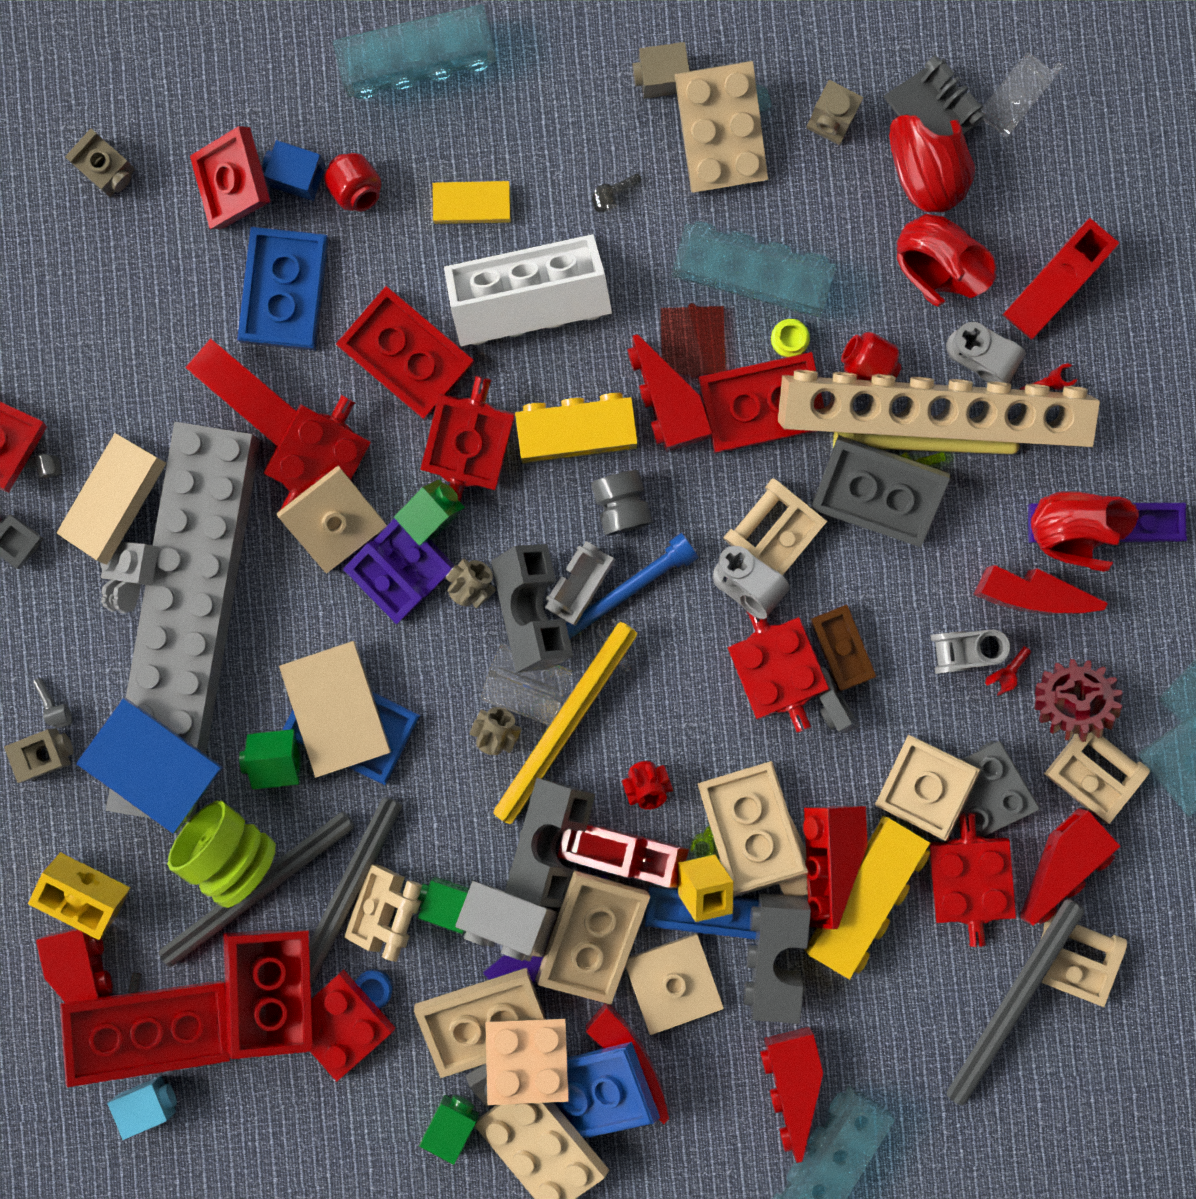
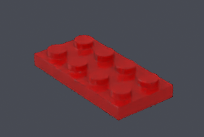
[60,980,230,1088]

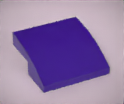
[343,518,454,625]

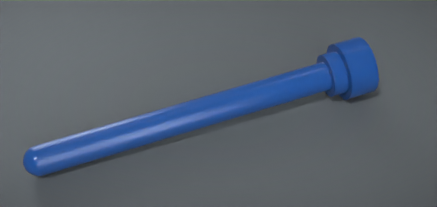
[566,533,699,639]

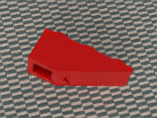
[1002,218,1119,340]
[627,334,712,452]
[803,805,868,930]
[1020,808,1121,926]
[36,928,113,1003]
[760,1027,823,1163]

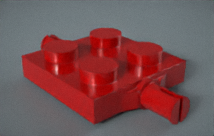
[420,376,515,502]
[264,395,371,511]
[727,612,830,733]
[929,813,1016,947]

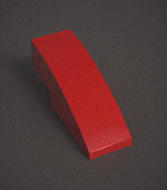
[185,338,296,446]
[973,565,1108,615]
[558,824,689,887]
[586,1003,669,1124]

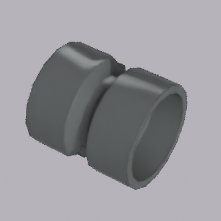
[591,470,653,536]

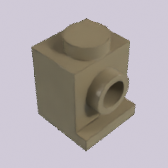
[806,80,864,145]
[65,128,135,197]
[4,728,73,783]

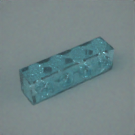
[332,4,496,99]
[671,221,836,317]
[772,1085,895,1199]

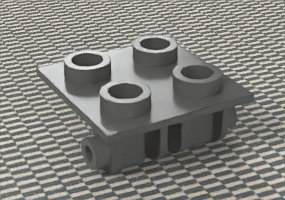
[883,55,985,136]
[958,740,1040,837]

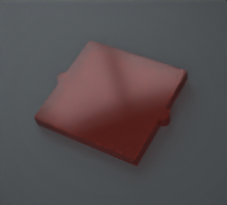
[660,303,726,379]

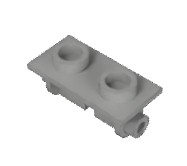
[545,541,616,626]

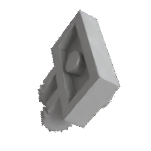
[100,542,159,614]

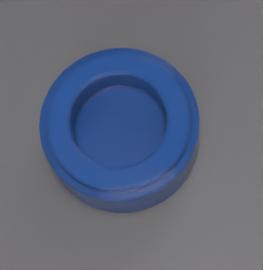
[355,969,393,1009]

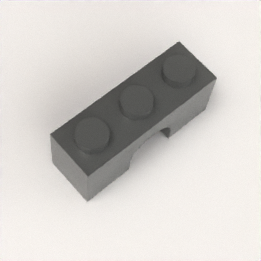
[491,544,573,673]
[505,778,596,908]
[743,893,811,1024]

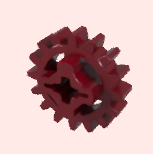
[1034,659,1123,742]

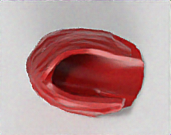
[889,114,975,213]
[897,214,997,307]
[1031,491,1139,572]

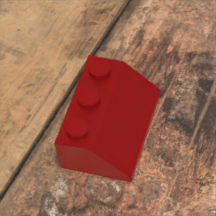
[223,930,313,1059]

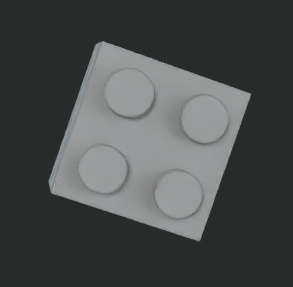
[455,881,559,961]

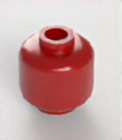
[324,153,382,212]
[841,332,901,380]

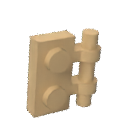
[344,864,422,962]

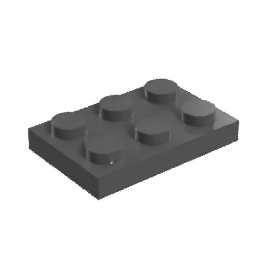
[811,435,950,547]

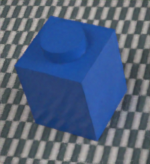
[262,140,326,201]

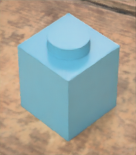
[108,1076,177,1140]

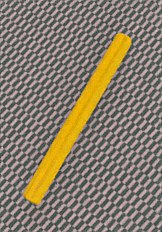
[494,622,637,824]

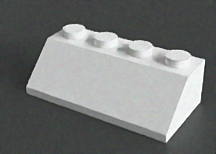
[444,234,612,346]

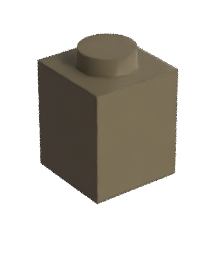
[632,42,689,99]

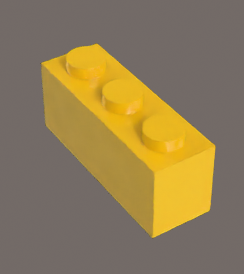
[515,393,637,463]

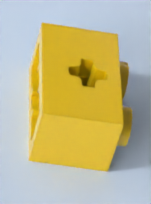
[28,852,131,940]

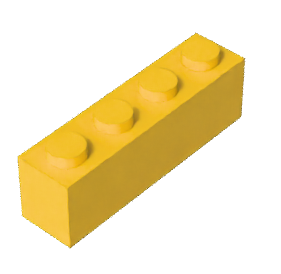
[804,816,930,980]

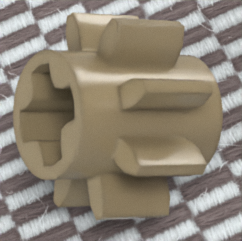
[445,558,496,608]
[470,707,522,755]

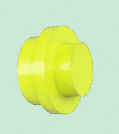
[771,319,810,358]

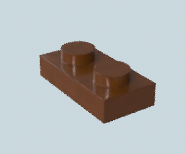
[809,604,876,691]

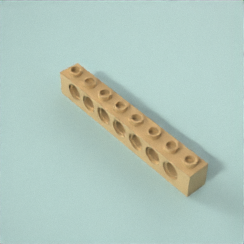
[778,370,1100,447]

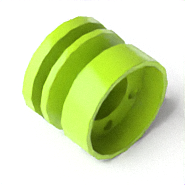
[167,801,276,908]

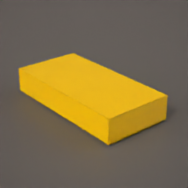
[432,181,511,224]

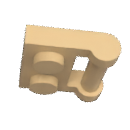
[723,478,827,576]
[1044,732,1150,824]
[1040,912,1127,1007]

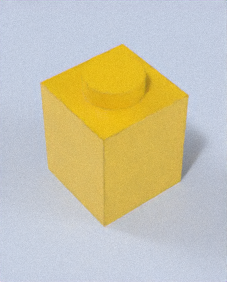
[678,855,734,922]

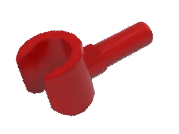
[1019,363,1077,391]
[985,647,1031,696]

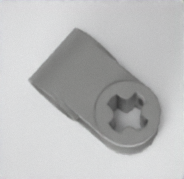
[946,322,1026,383]
[713,546,790,619]
[930,630,1010,674]

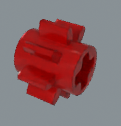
[622,761,673,810]

